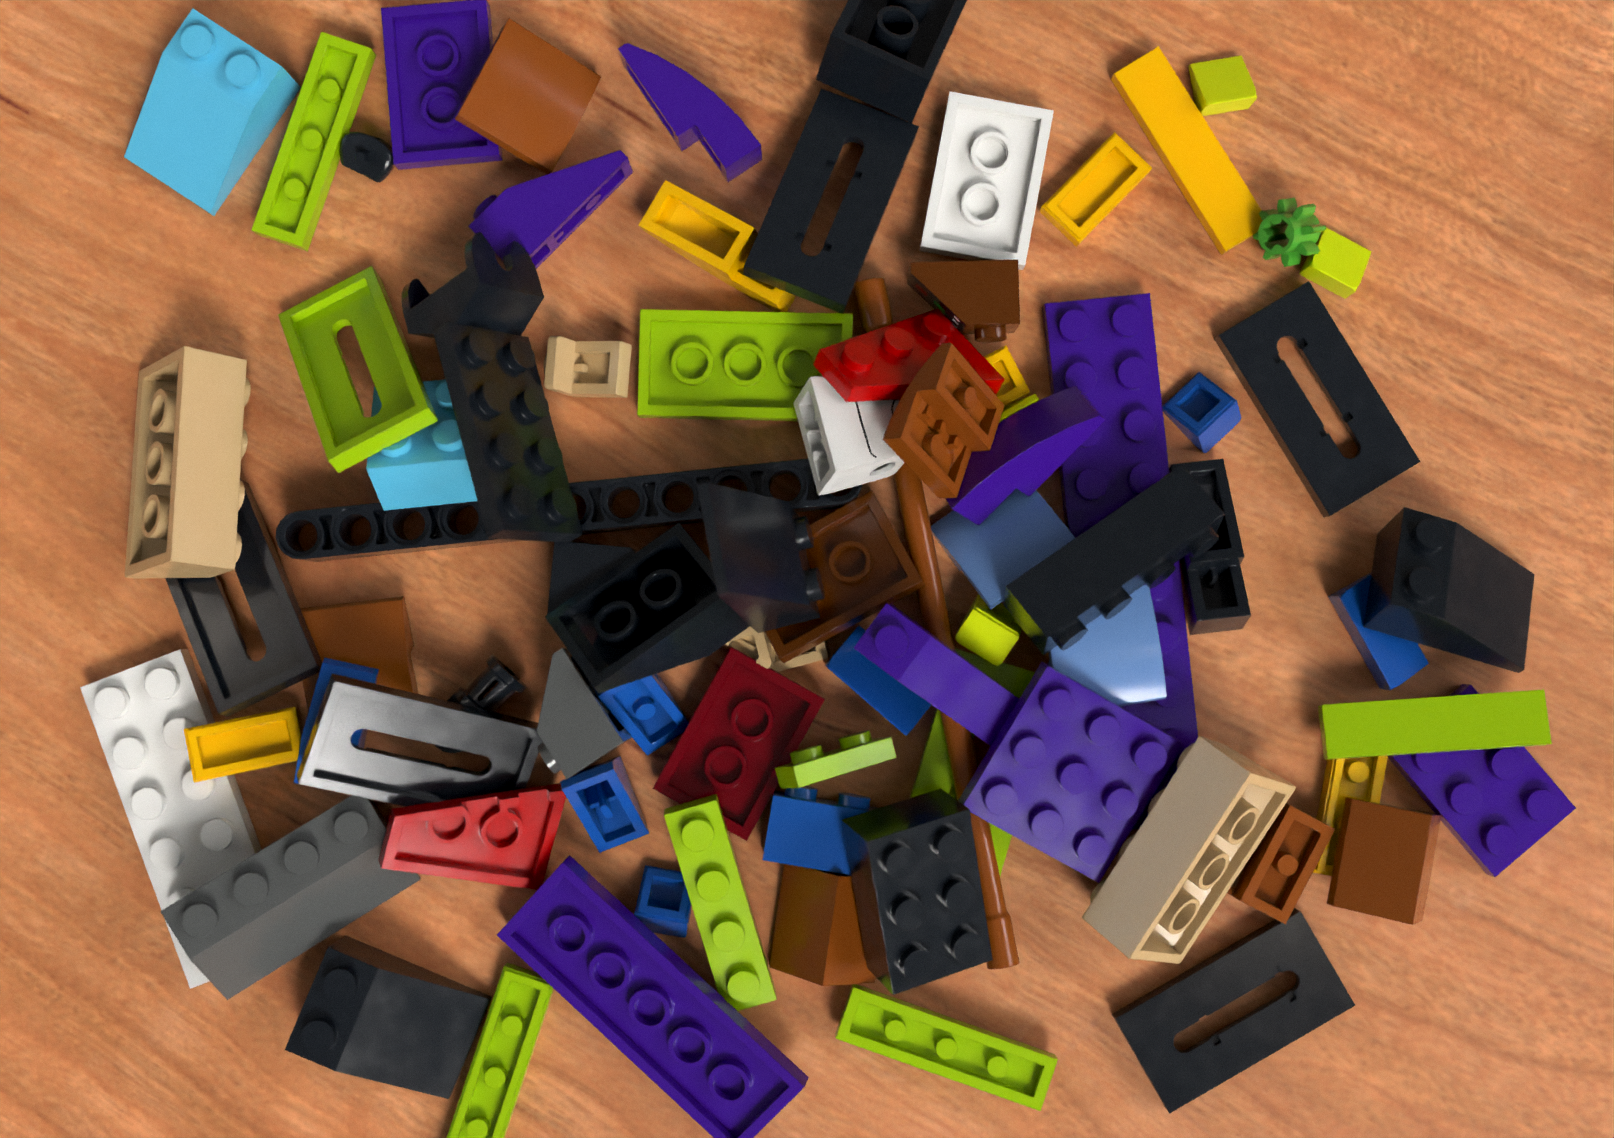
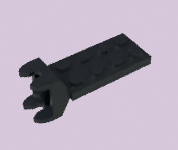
[401,232,583,543]

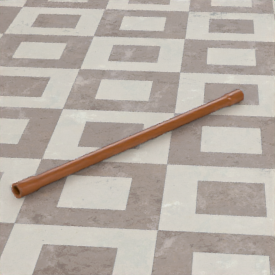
[854,278,1020,969]

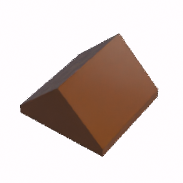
[1327,797,1441,925]
[769,864,876,986]

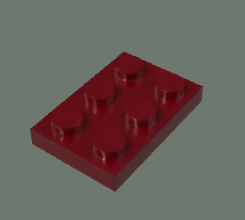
[653,647,825,841]

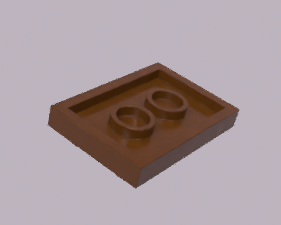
[765,491,925,663]

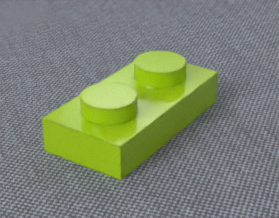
[775,730,897,789]

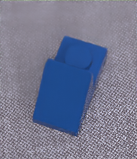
[592,673,689,756]

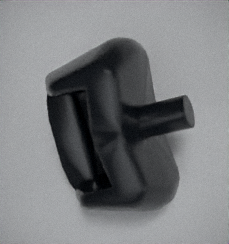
[340,132,395,183]

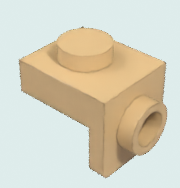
[543,336,632,398]

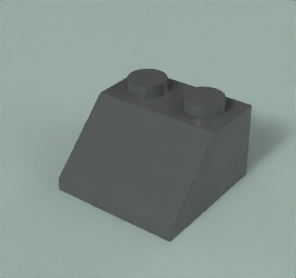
[536,648,632,779]

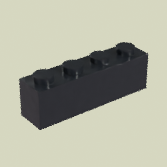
[1003,465,1225,655]

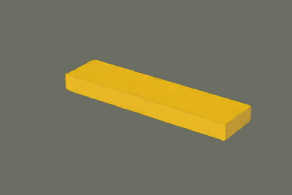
[1111,46,1263,255]

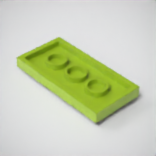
[637,309,853,421]

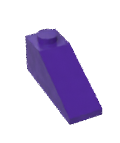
[468,150,633,269]
[854,603,1019,746]

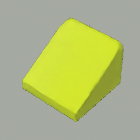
[1188,55,1257,116]
[1299,227,1372,299]
[955,594,1022,666]

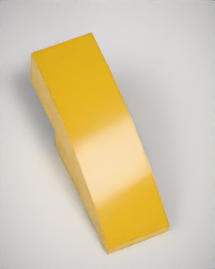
[638,180,796,312]

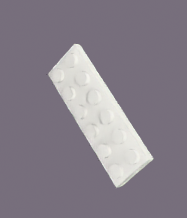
[80,649,262,989]

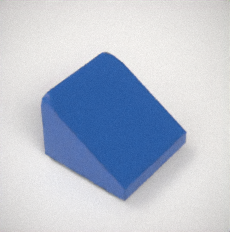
[1162,372,1241,453]
[634,865,692,938]

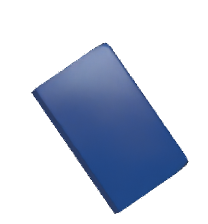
[1328,573,1429,690]
[825,625,931,736]

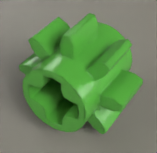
[1253,198,1326,267]

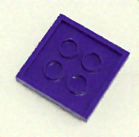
[958,661,1184,883]

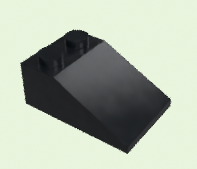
[816,0,967,123]
[697,482,825,633]
[1363,507,1535,673]
[545,523,750,693]
[285,936,492,1099]

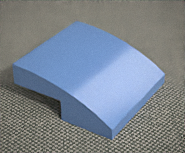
[931,488,1075,610]
[1048,585,1167,706]

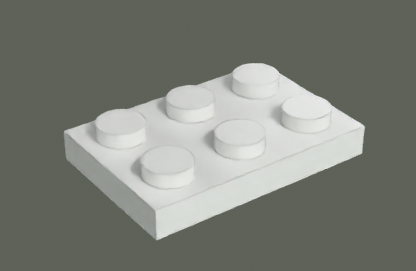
[919,91,1054,270]

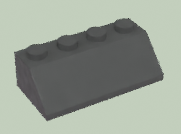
[160,795,421,1000]

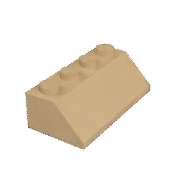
[125,346,251,579]
[1082,736,1297,964]

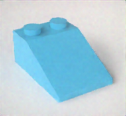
[124,8,301,216]

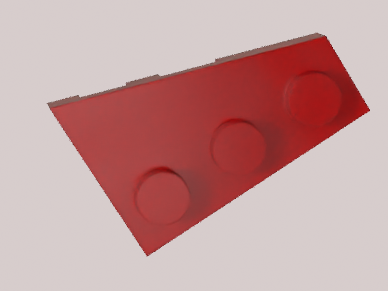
[813,309,1005,402]
[378,783,566,890]

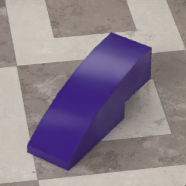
[618,43,762,182]
[945,386,1105,526]

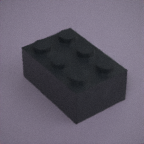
[841,788,993,995]

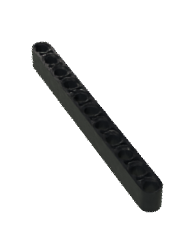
[276,459,862,562]

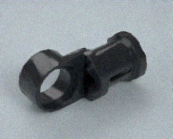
[435,655,527,753]

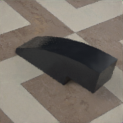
[1169,459,1251,635]

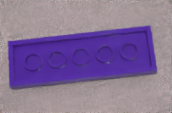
[497,855,808,1138]

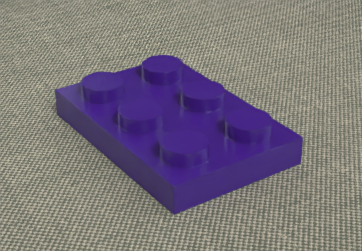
[381,0,503,170]
[1388,684,1576,877]

